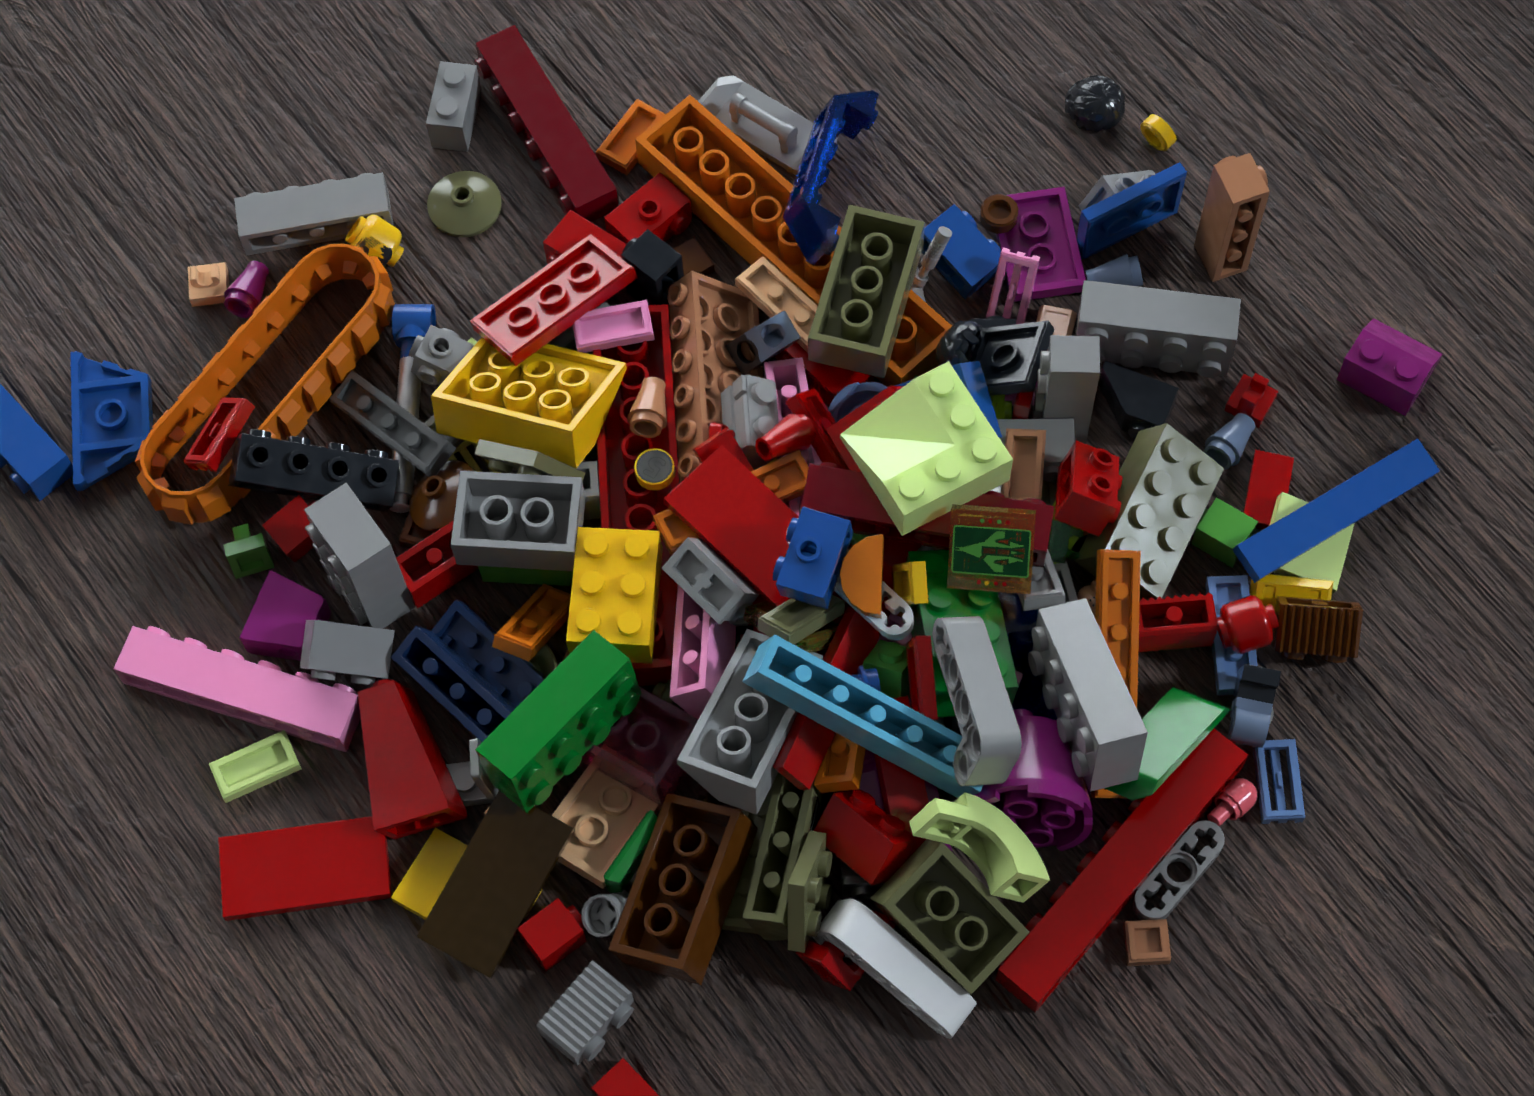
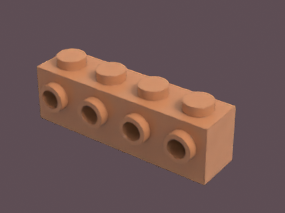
[1194,153,1270,282]

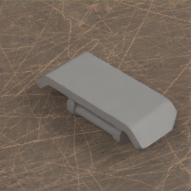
[698,75,838,177]

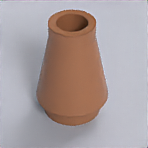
[627,377,667,438]

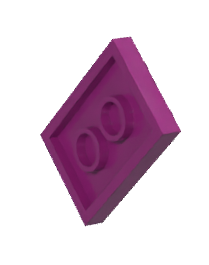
[996,187,1086,302]

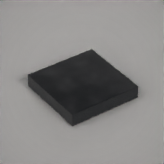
[970,320,1054,396]

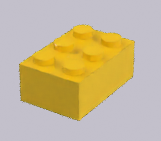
[566,527,662,664]

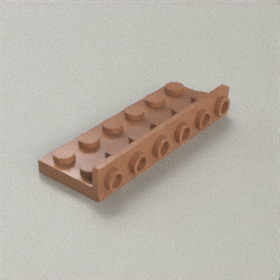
[668,271,770,483]

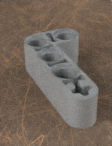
[933,616,1022,786]

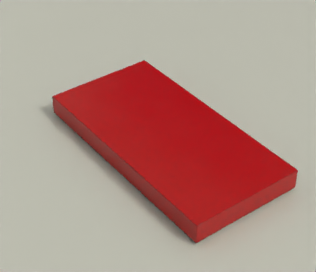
[470,234,638,366]
[664,445,799,608]
[218,816,392,921]

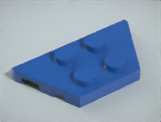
[70,351,153,491]

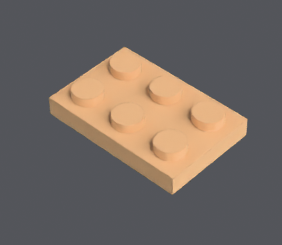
[552,745,673,889]

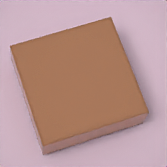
[1123,919,1171,966]

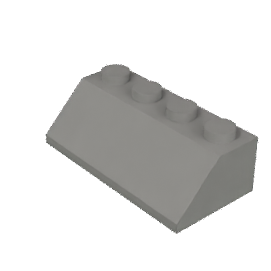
[677,629,823,815]

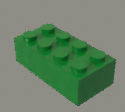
[905,550,1019,717]
[475,630,642,813]

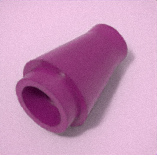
[224,261,269,318]

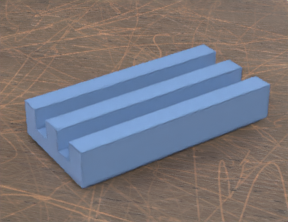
[1252,739,1305,824]

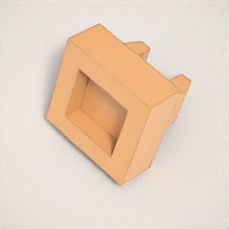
[188,262,229,307]

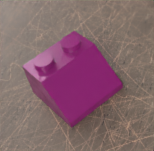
[1336,318,1443,416]

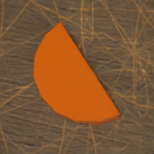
[840,534,884,619]

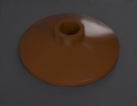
[410,460,474,532]

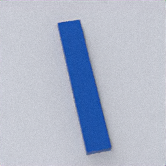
[1232,439,1440,583]

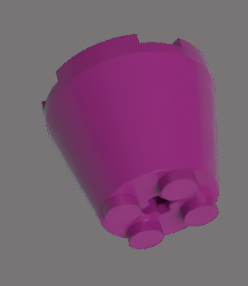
[974,709,1093,851]

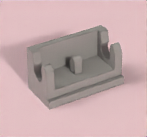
[662,537,760,624]

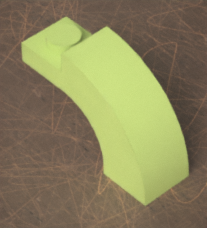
[909,792,1050,903]

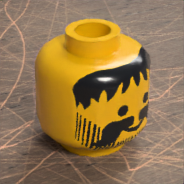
[345,214,404,267]

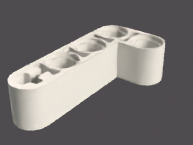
[812,898,977,1039]

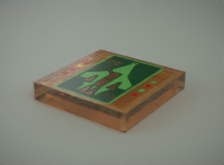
[947,504,1036,594]

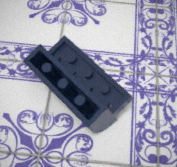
[391,600,546,742]

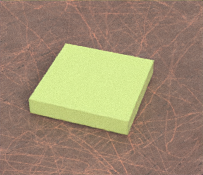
[1269,492,1355,594]

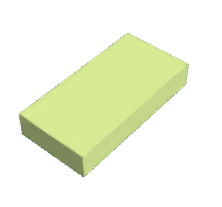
[209,730,302,803]

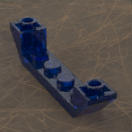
[783,90,879,266]

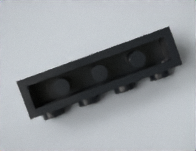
[228,429,399,512]

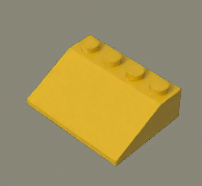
[431,337,627,469]

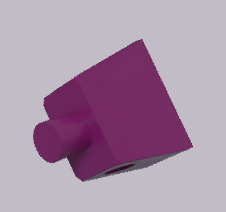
[239,571,331,661]

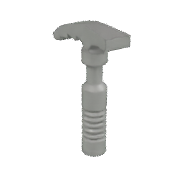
[911,226,952,302]

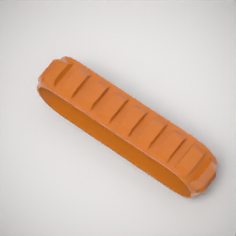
[135,243,395,525]

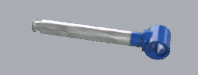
[390,304,436,513]

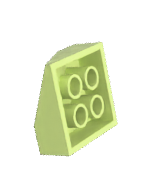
[840,361,1013,536]

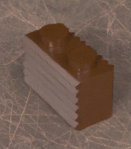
[1272,596,1363,663]

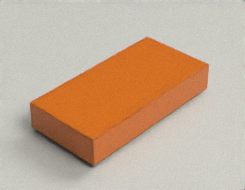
[596,99,665,175]

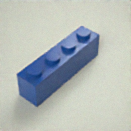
[0,384,73,501]

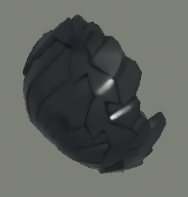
[1065,75,1125,132]
[936,320,983,366]

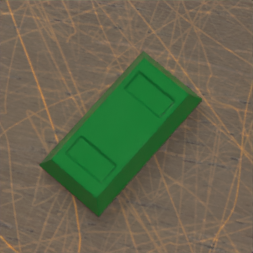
[604,810,658,893]

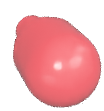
[1207,778,1257,826]

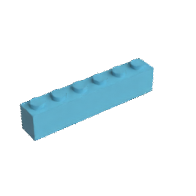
[742,635,983,798]

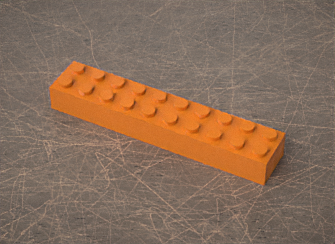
[635,95,952,387]

